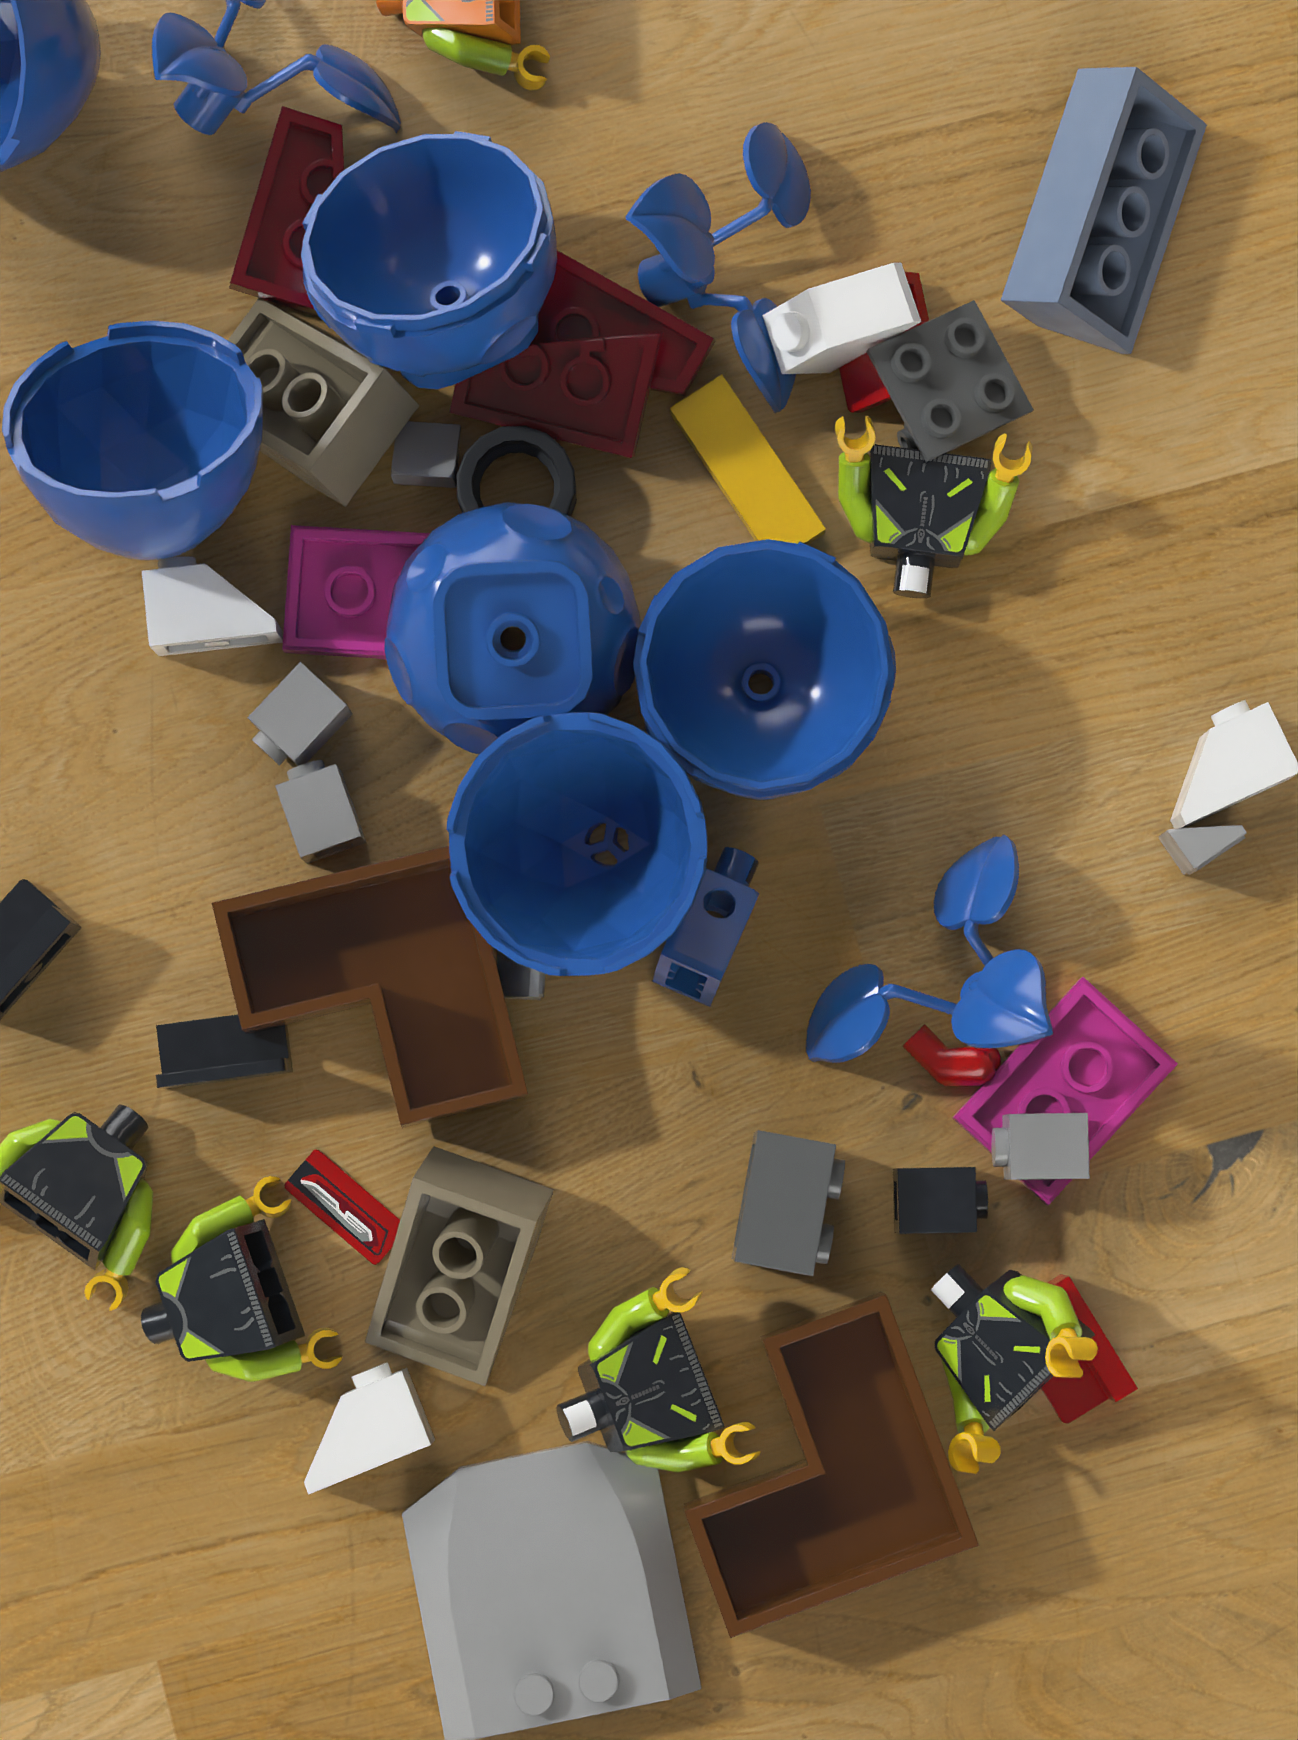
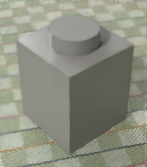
[247,662,352,766]
[275,760,367,864]
[991,1113,1090,1180]

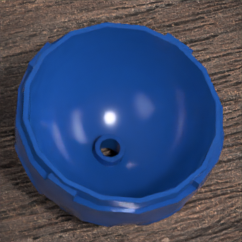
[301,131,557,389]
[384,502,641,754]
[633,539,896,800]

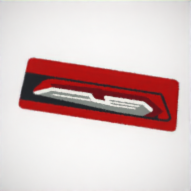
[284,1149,400,1265]

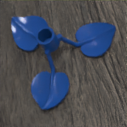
[152,0,401,135]
[626,122,811,413]
[806,834,1053,1063]

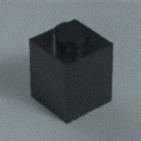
[893,1167,988,1234]

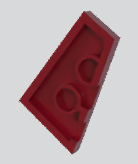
[229,106,344,316]
[531,250,716,396]
[449,332,663,458]

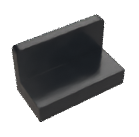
[0,879,82,1020]
[156,1014,293,1089]

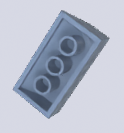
[1001,67,1207,354]

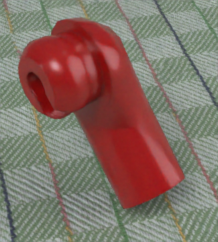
[902,1024,1001,1087]

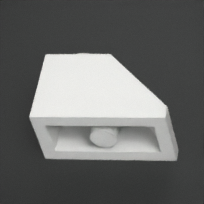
[762,263,921,374]
[142,557,283,656]
[1170,700,1298,829]
[304,1362,435,1494]

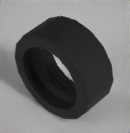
[456,426,577,517]

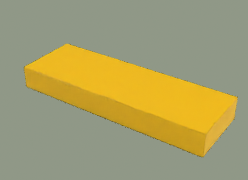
[669,374,826,545]

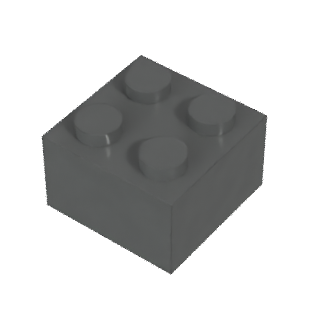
[731,1130,845,1276]

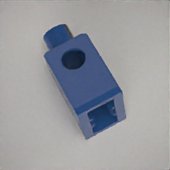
[652,847,760,1007]

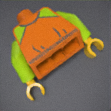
[376,0,550,90]

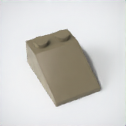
[228,298,419,507]
[365,1146,554,1386]

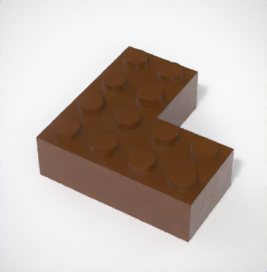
[212,846,528,1128]
[684,1292,979,1638]

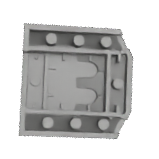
[402,1441,702,1740]

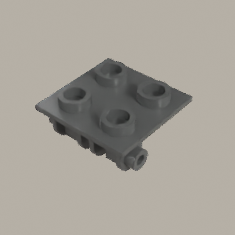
[866,300,1034,462]

